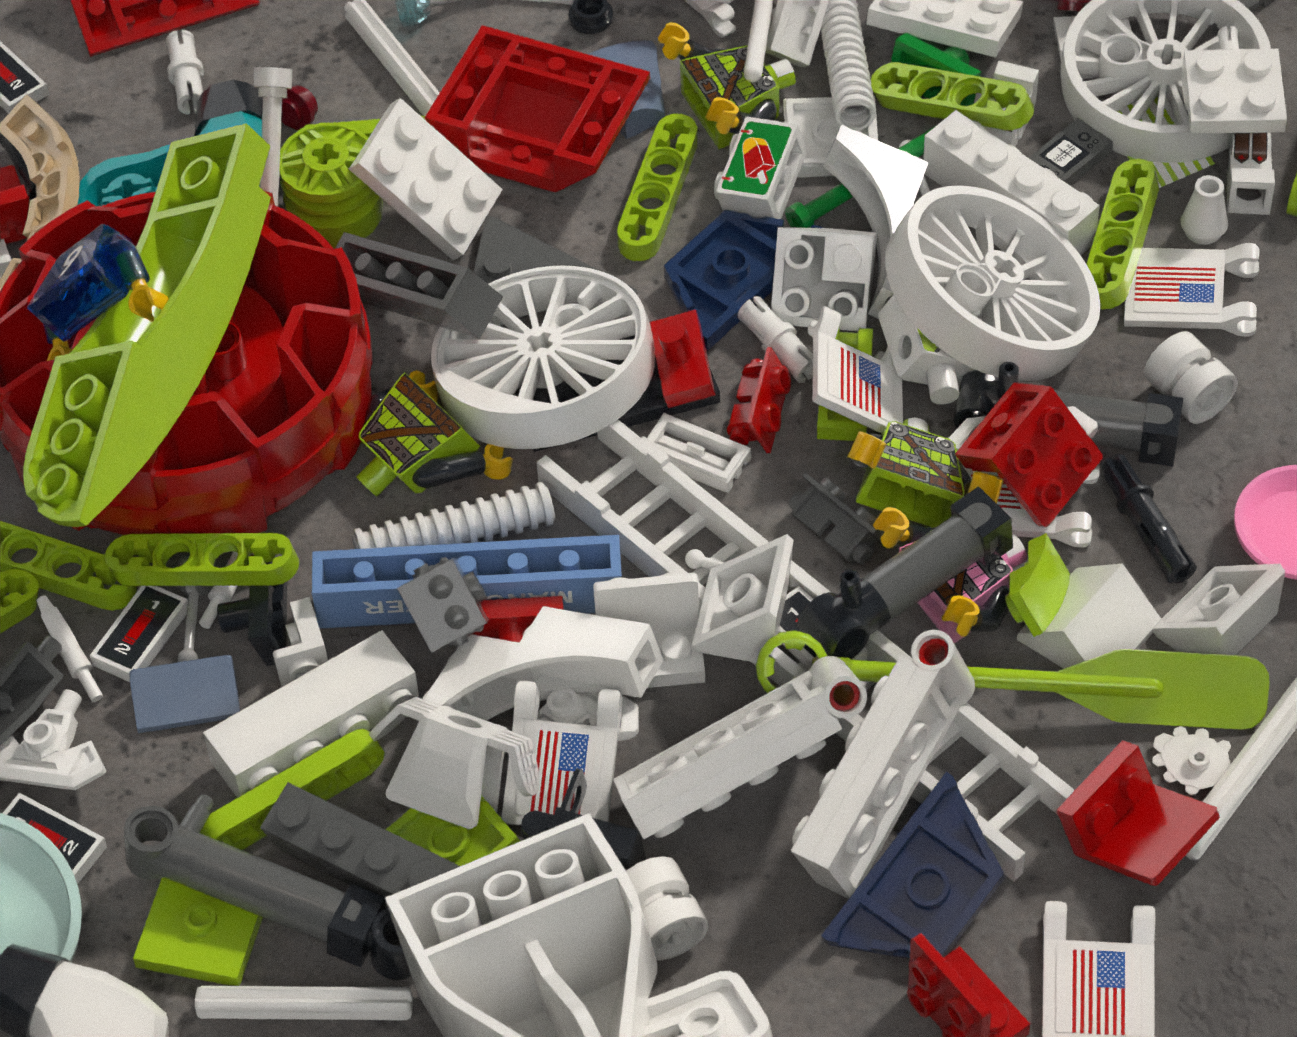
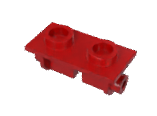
[727,347,791,454]

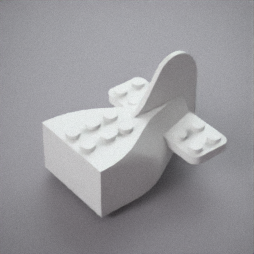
[385,813,773,1037]

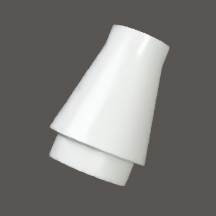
[1181,175,1228,245]

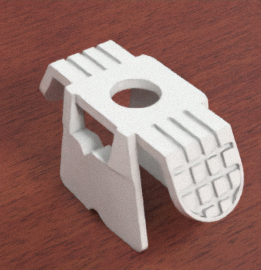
[369,697,539,829]

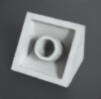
[692,534,794,663]
[1017,563,1161,669]
[1153,563,1285,655]

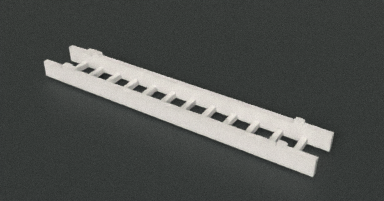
[537,419,1074,881]

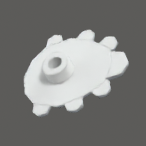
[1153,726,1231,796]

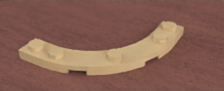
[0,94,80,291]

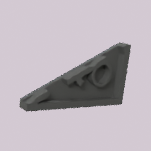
[474,216,637,294]

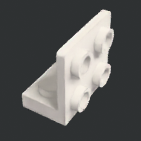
[593,572,705,688]

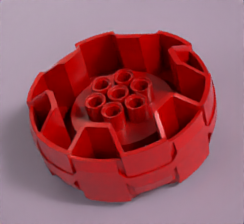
[0,190,372,535]

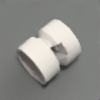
[1144,331,1238,424]
[626,856,708,961]

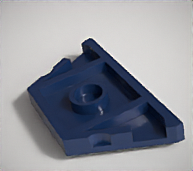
[664,210,823,351]
[821,772,1005,959]

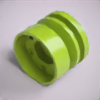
[279,123,383,248]

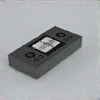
[1028,118,1113,186]

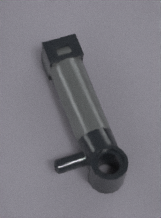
[953,361,1183,467]
[797,486,1013,660]

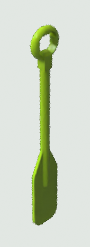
[756,631,1270,730]

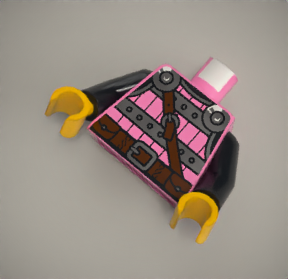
[872,507,1027,643]

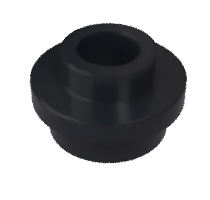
[568,0,613,34]

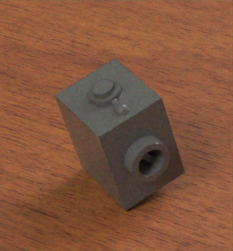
[397,557,489,653]

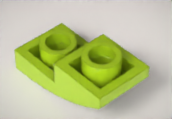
[1005,533,1070,637]

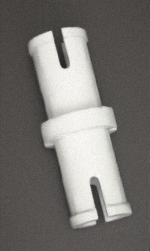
[165,30,204,114]
[738,296,813,383]

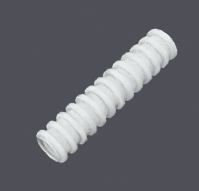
[820,0,876,131]
[352,482,555,549]

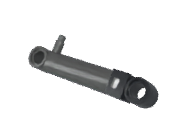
[124,794,412,980]

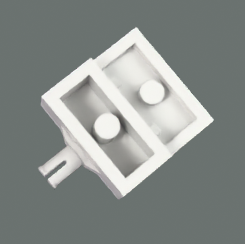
[1181,26,1287,134]

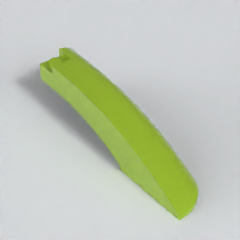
[23,123,271,527]

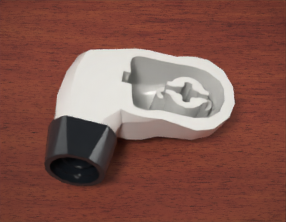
[0,944,169,1037]

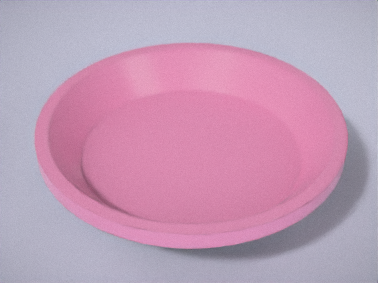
[1234,465,1297,580]

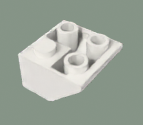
[771,227,877,331]

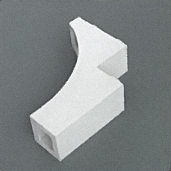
[823,125,947,319]
[423,606,664,727]

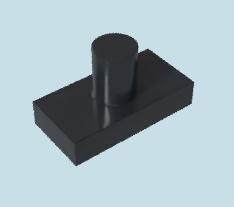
[217,555,287,666]

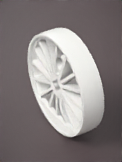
[1060,0,1271,163]
[885,186,1100,381]
[431,266,655,449]

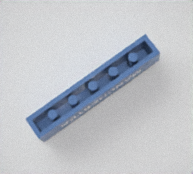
[312,535,622,629]

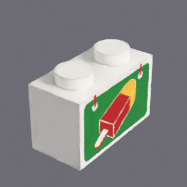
[714,117,807,219]

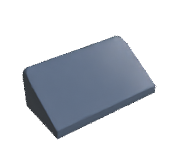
[129,655,240,733]

